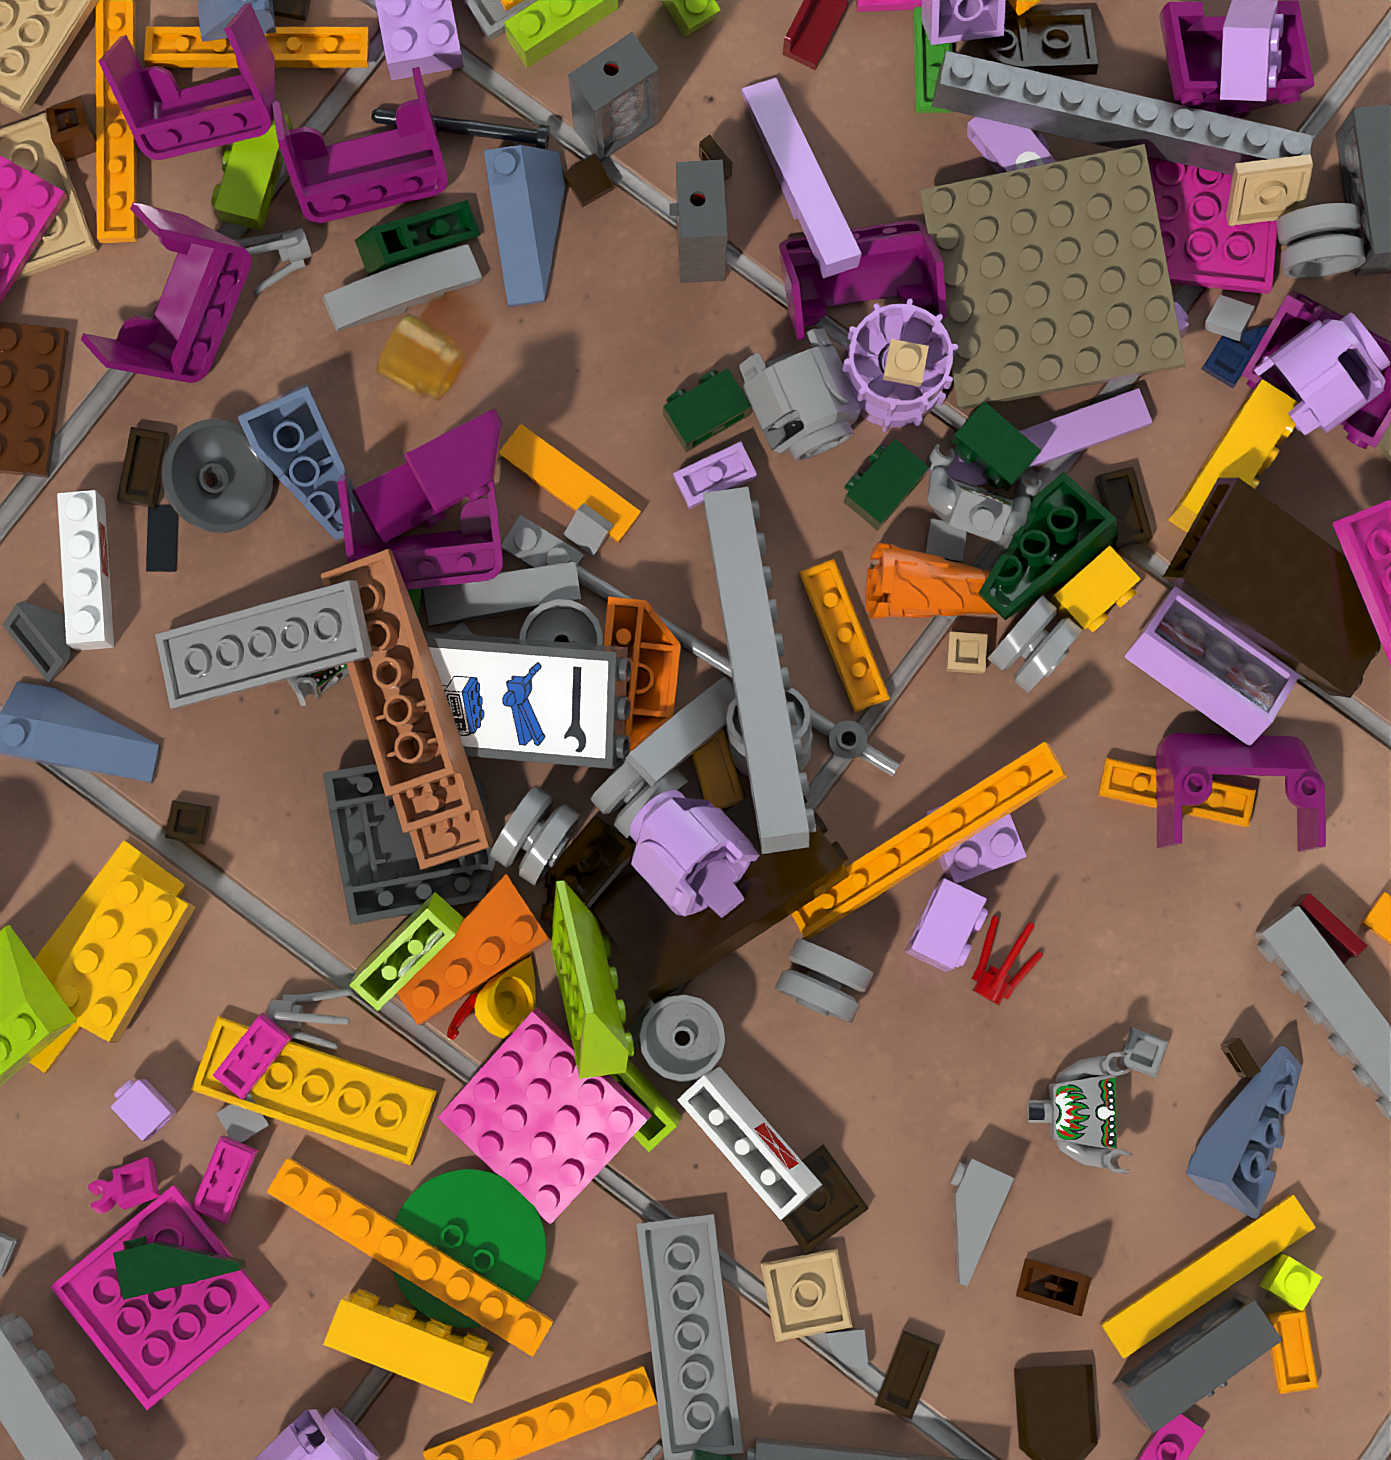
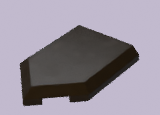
[541,815,636,921]
[1014,1364,1098,1460]

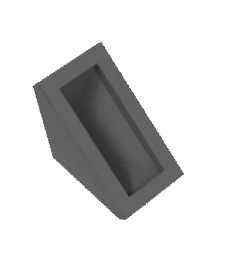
[2,601,70,683]

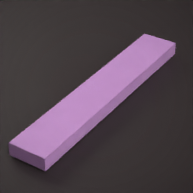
[929,388,1153,487]

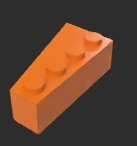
[397,874,551,1026]

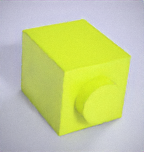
[1259,1253,1322,1311]

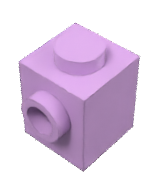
[110,1079,178,1141]

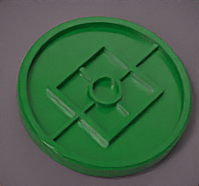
[393,1169,547,1328]

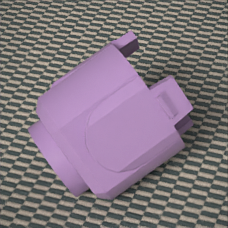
[1253,312,1391,436]
[630,790,760,918]
[254,1407,380,1460]

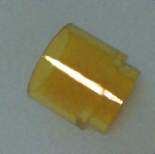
[377,314,466,401]

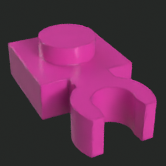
[88,1157,160,1214]

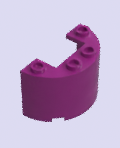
[1159,0,1315,118]

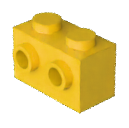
[1050,546,1140,633]

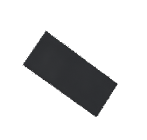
[146,505,178,572]

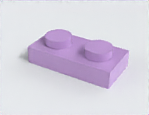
[673,442,757,510]

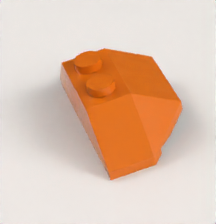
[603,597,681,753]

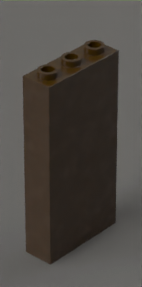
[1163,477,1381,698]
[591,794,849,1003]

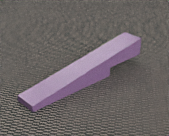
[741,78,862,278]

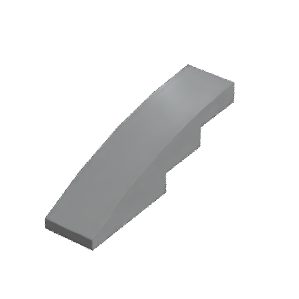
[322,244,482,332]
[423,562,581,627]
[625,676,736,787]

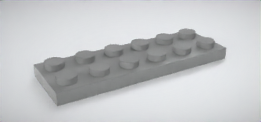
[155,580,373,709]
[636,1213,743,1460]

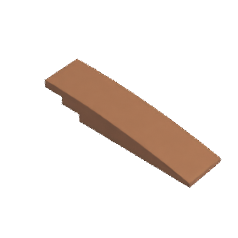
[320,549,494,870]

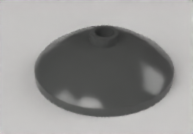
[162,419,273,533]

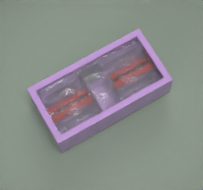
[1124,586,1300,747]

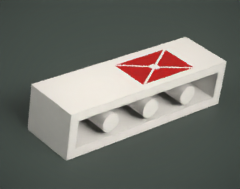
[57,490,114,651]
[678,1067,822,1220]

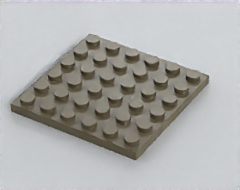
[920,144,1185,410]

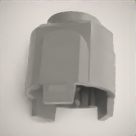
[739,329,861,461]

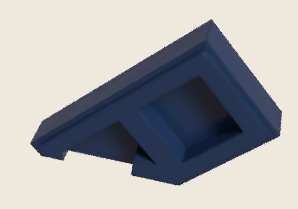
[1201,326,1268,389]

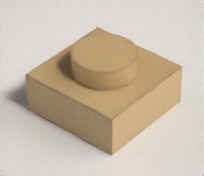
[883,339,929,387]
[946,632,988,674]

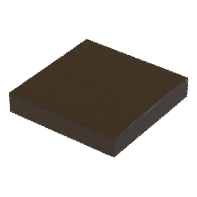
[782,1145,869,1254]

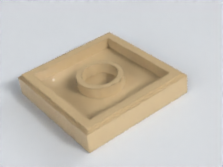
[1226,154,1313,226]
[760,1248,852,1342]

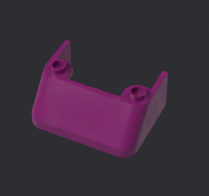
[98,3,275,160]
[272,67,448,223]
[81,202,252,383]
[779,220,947,340]
[352,408,502,544]
[337,474,503,590]
[1156,733,1326,852]

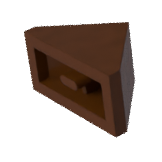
[46,96,96,162]
[1016,1258,1091,1316]

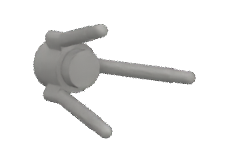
[233,228,312,294]
[267,988,353,1051]

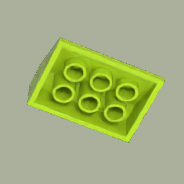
[551,880,634,1079]
[0,925,77,1087]

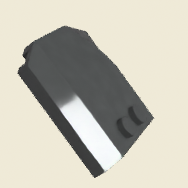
[323,764,495,926]

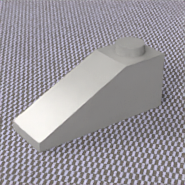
[950,1157,1014,1287]

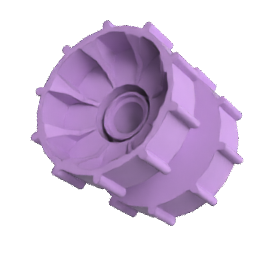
[842,299,958,432]

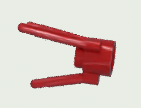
[971,915,1043,1005]

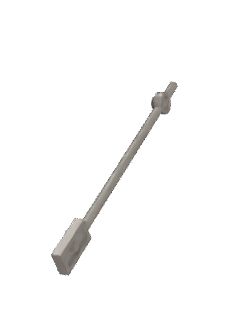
[501,515,900,776]

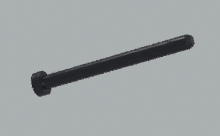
[371,108,550,150]

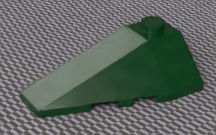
[979,471,1118,620]

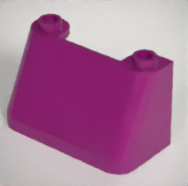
[1242,291,1391,449]

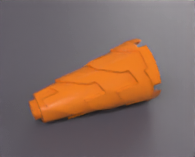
[865,542,999,620]

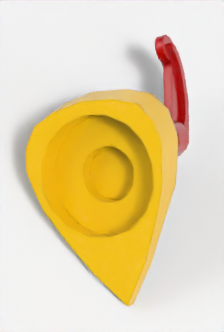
[447,956,536,1040]

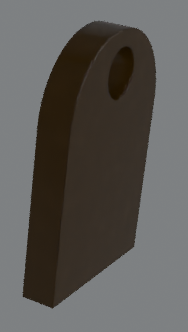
[982,9,1098,76]

